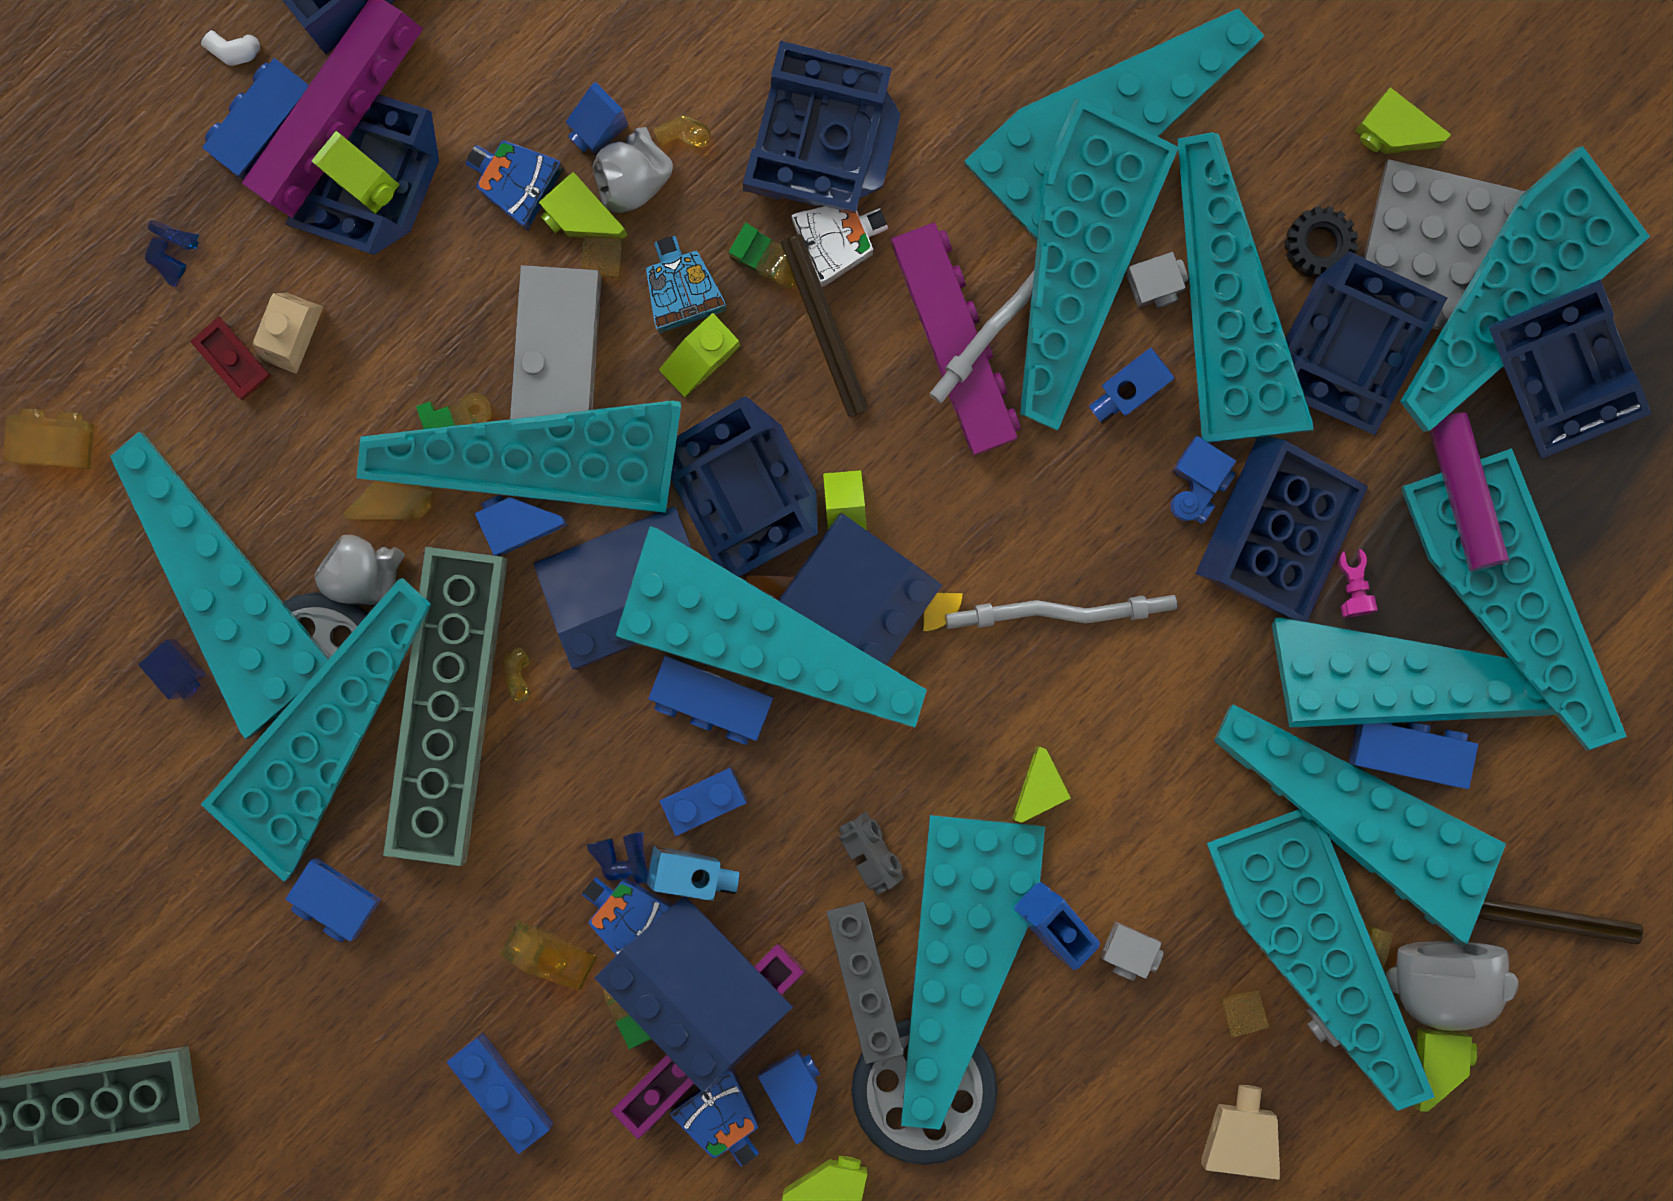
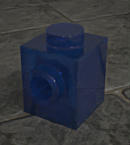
[138,639,206,700]

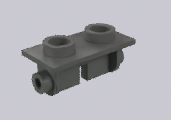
[838,812,904,895]

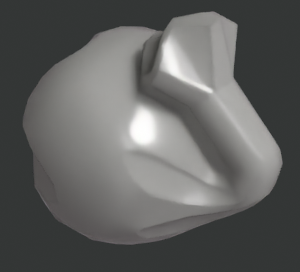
[593,127,673,213]
[314,535,405,605]

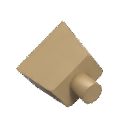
[253,292,323,374]
[1201,1085,1280,1180]

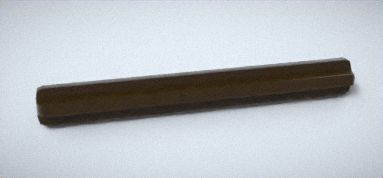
[781,234,868,417]
[1478,898,1643,945]

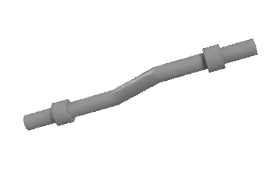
[929,271,1034,404]
[945,595,1177,629]

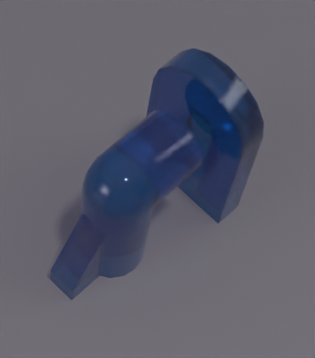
[145,220,199,287]
[587,831,648,884]

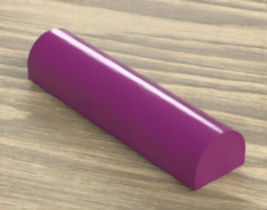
[1430,412,1509,572]

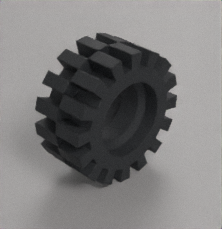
[1285,206,1358,279]

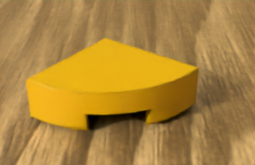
[923,593,963,631]

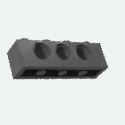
[826,902,904,1064]

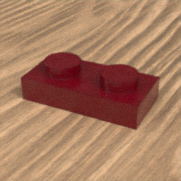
[190,316,272,401]

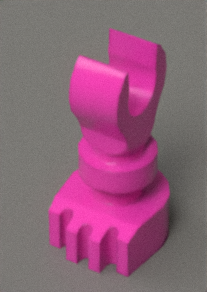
[1338,548,1378,618]

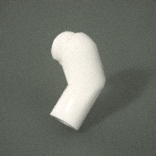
[201,30,260,66]

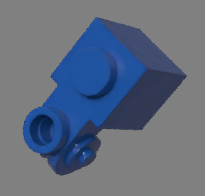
[1170,436,1236,524]

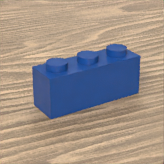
[202,58,309,180]
[648,656,774,745]
[1348,722,1478,789]
[446,1033,554,1155]

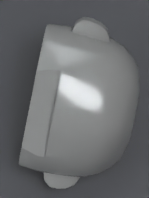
[1386,941,1519,1031]

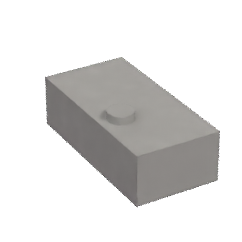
[510,265,602,419]

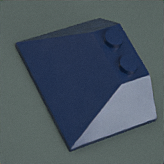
[286,94,439,255]
[1286,251,1448,435]
[1488,280,1652,459]
[671,396,818,577]

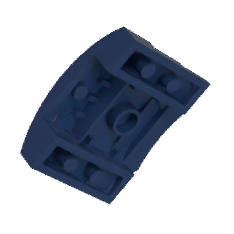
[743,41,901,214]

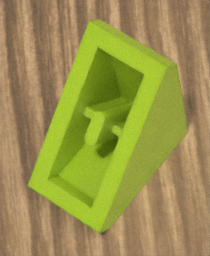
[823,470,867,530]
[1012,746,1071,823]

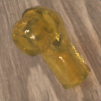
[653,115,710,148]

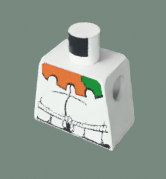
[792,206,888,287]

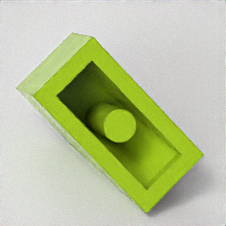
[1355,87,1451,154]
[312,131,400,214]
[539,172,627,240]
[659,313,741,398]
[1412,1029,1477,1112]
[782,1156,867,1201]

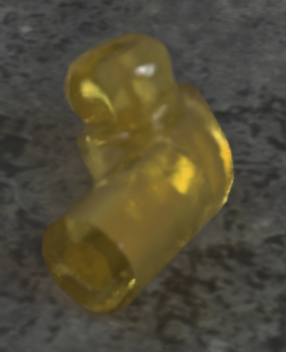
[502,648,530,703]

